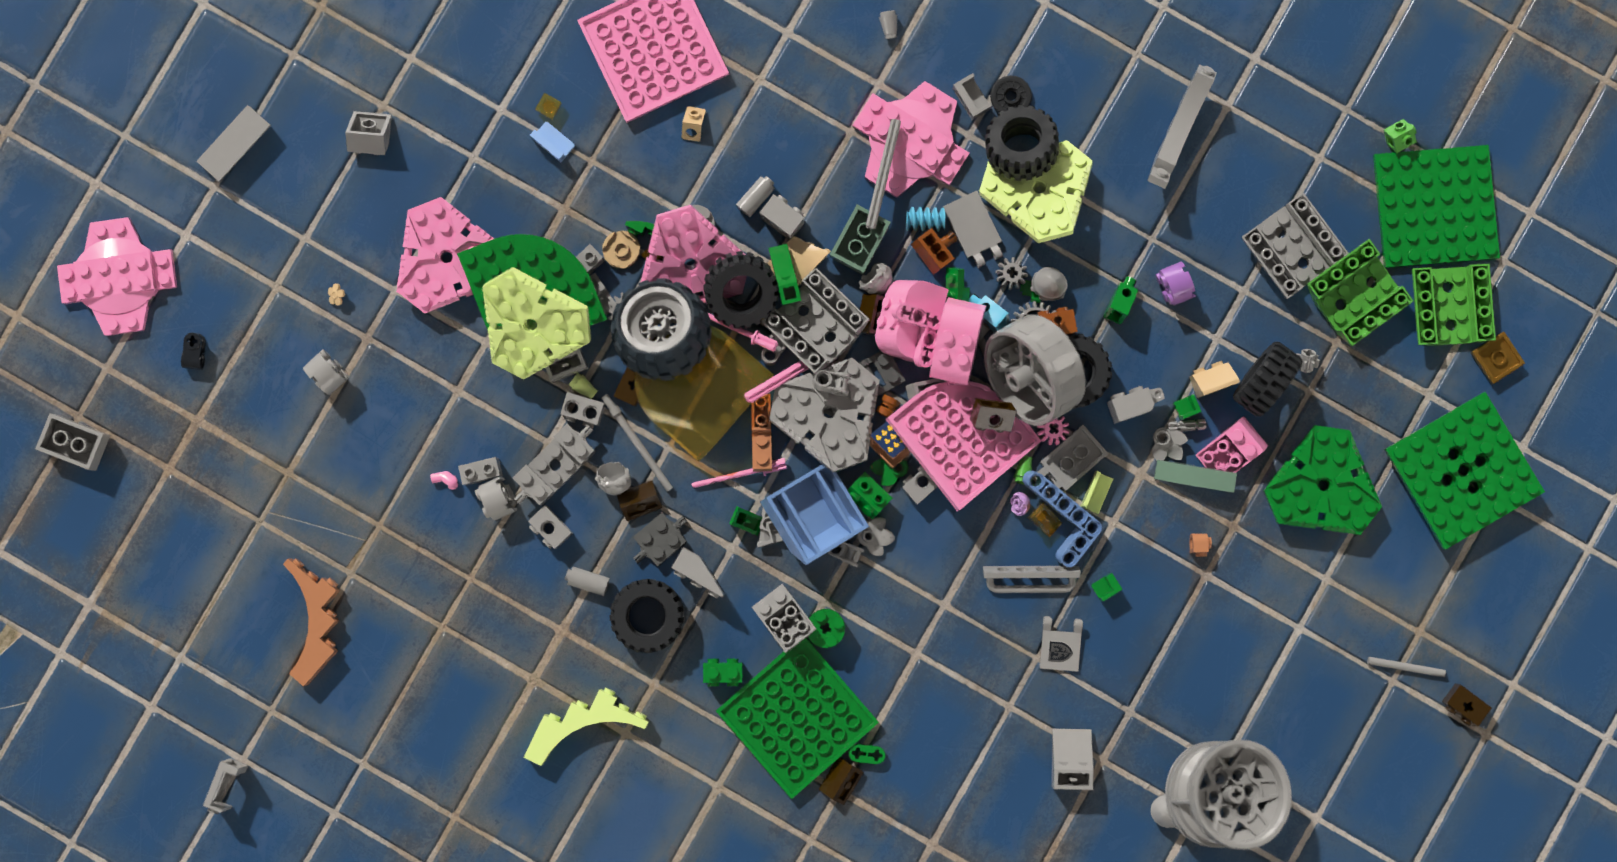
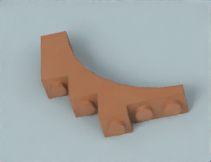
[283,558,340,687]

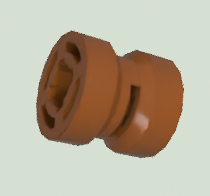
[876,394,901,418]

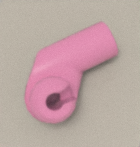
[430,471,458,490]

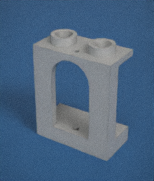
[203,758,248,814]

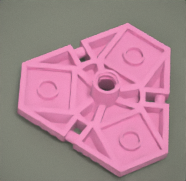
[396,197,494,314]
[641,205,747,303]

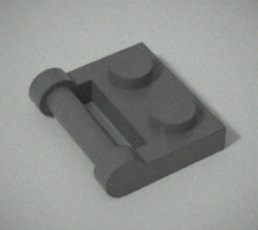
[859,351,906,397]

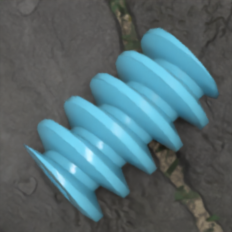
[906,207,945,232]

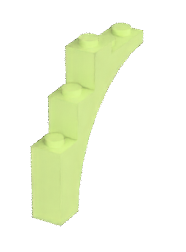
[524,687,649,766]

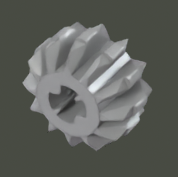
[995,257,1028,290]

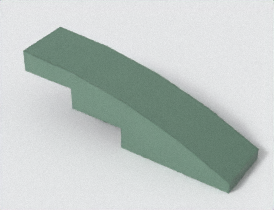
[1154,460,1237,492]

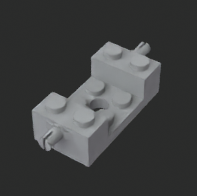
[513,424,596,506]

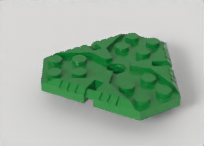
[1263,425,1382,535]

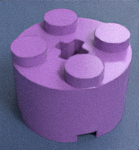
[1155,262,1196,306]

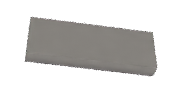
[196,105,271,182]

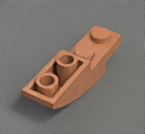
[751,394,772,472]

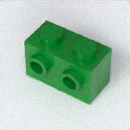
[847,472,893,519]
[703,658,743,686]

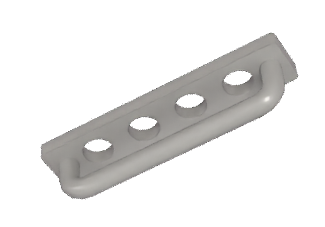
[983,566,1081,593]

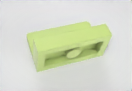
[1081,471,1113,514]

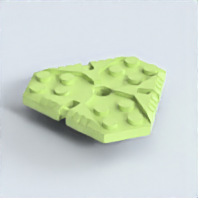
[979,140,1093,243]
[483,267,591,380]

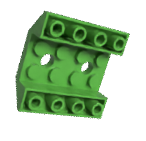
[1307,239,1414,346]
[1412,264,1496,346]

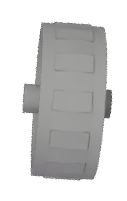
[984,315,1086,426]

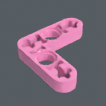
[891,302,942,368]

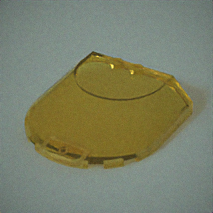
[635,326,774,462]

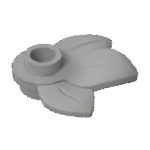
[1152,427,1188,461]
[857,518,895,556]

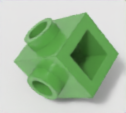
[1384,119,1417,153]

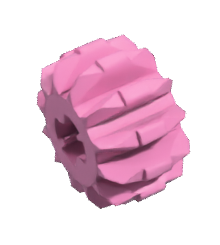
[1037,416,1069,445]

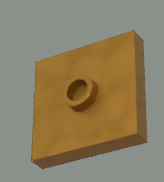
[1470,332,1525,385]

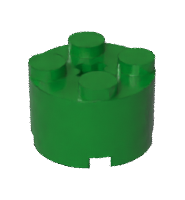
[808,609,845,648]

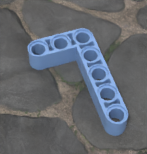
[1023,470,1102,567]

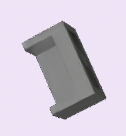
[952,73,993,120]

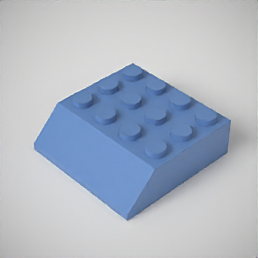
[760,464,869,565]

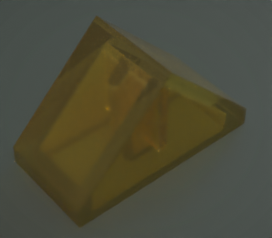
[1027,502,1062,537]

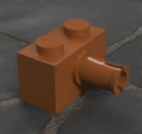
[911,228,957,275]
[1037,307,1078,335]

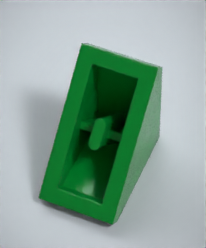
[729,506,762,536]

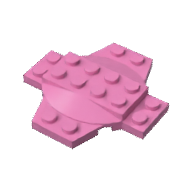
[853,81,969,198]
[57,217,177,336]

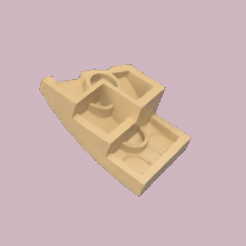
[768,236,831,287]

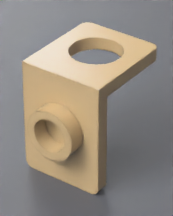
[681,106,706,142]

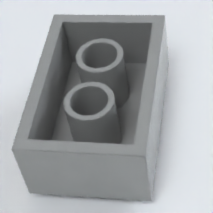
[35,413,110,471]

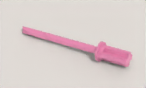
[708,313,778,352]
[692,458,787,488]

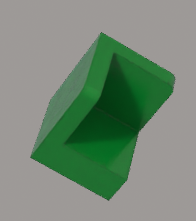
[1173,394,1202,420]
[1091,573,1123,602]

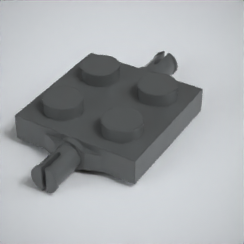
[633,512,688,567]

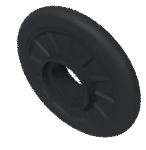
[990,76,1032,113]

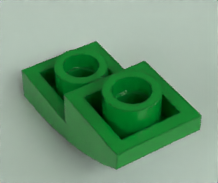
[625,221,654,237]

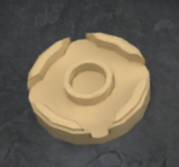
[602,231,640,269]

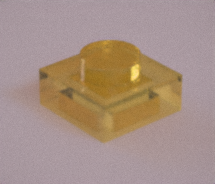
[535,93,562,120]

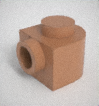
[1189,533,1212,557]

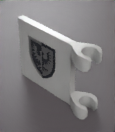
[1040,616,1083,671]

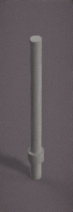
[601,394,673,492]

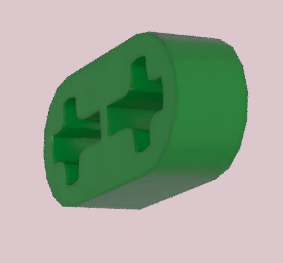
[849,744,885,764]

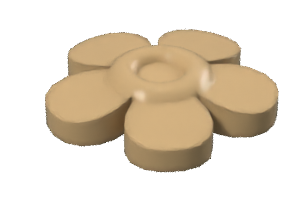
[328,284,345,305]

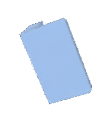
[530,122,575,162]

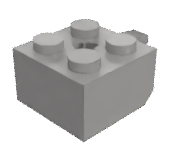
[1107,386,1165,424]

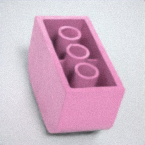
[875,280,949,362]
[930,297,986,386]

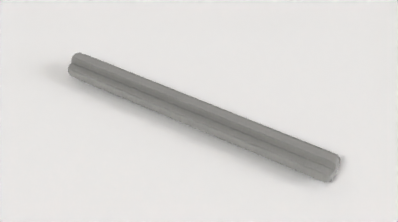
[866,119,901,229]

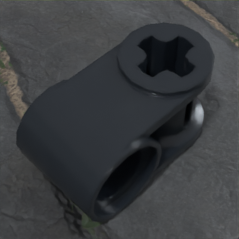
[181,332,206,370]

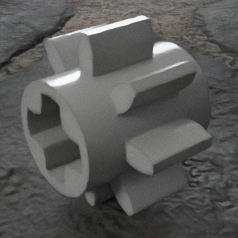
[1297,349,1320,373]

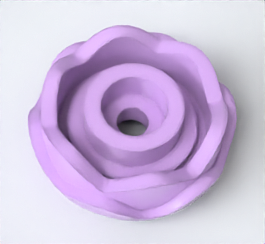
[1010,492,1030,516]

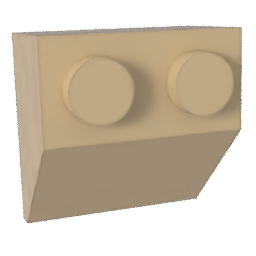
[1189,361,1240,398]

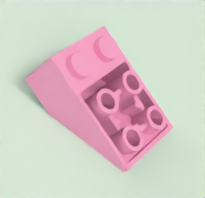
[1196,416,1268,473]

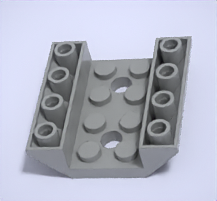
[1241,192,1348,299]
[761,267,870,374]

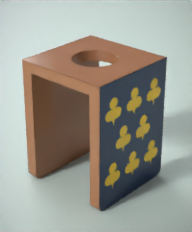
[870,422,910,468]

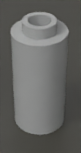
[736,176,775,217]
[565,566,610,596]

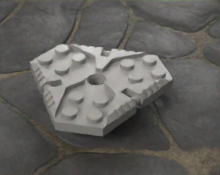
[769,358,880,473]

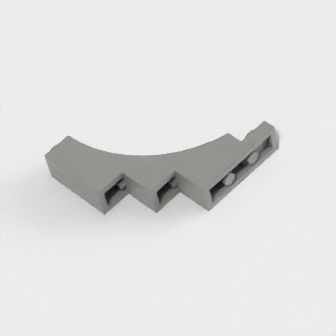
[1147,65,1217,189]

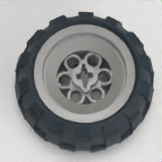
[611,278,712,381]

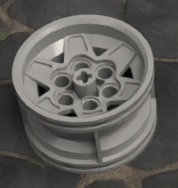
[1165,740,1291,849]

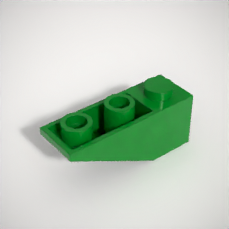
[768,244,801,305]

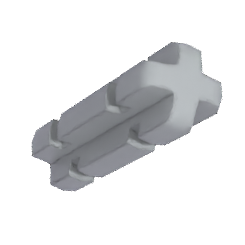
[1168,419,1206,432]

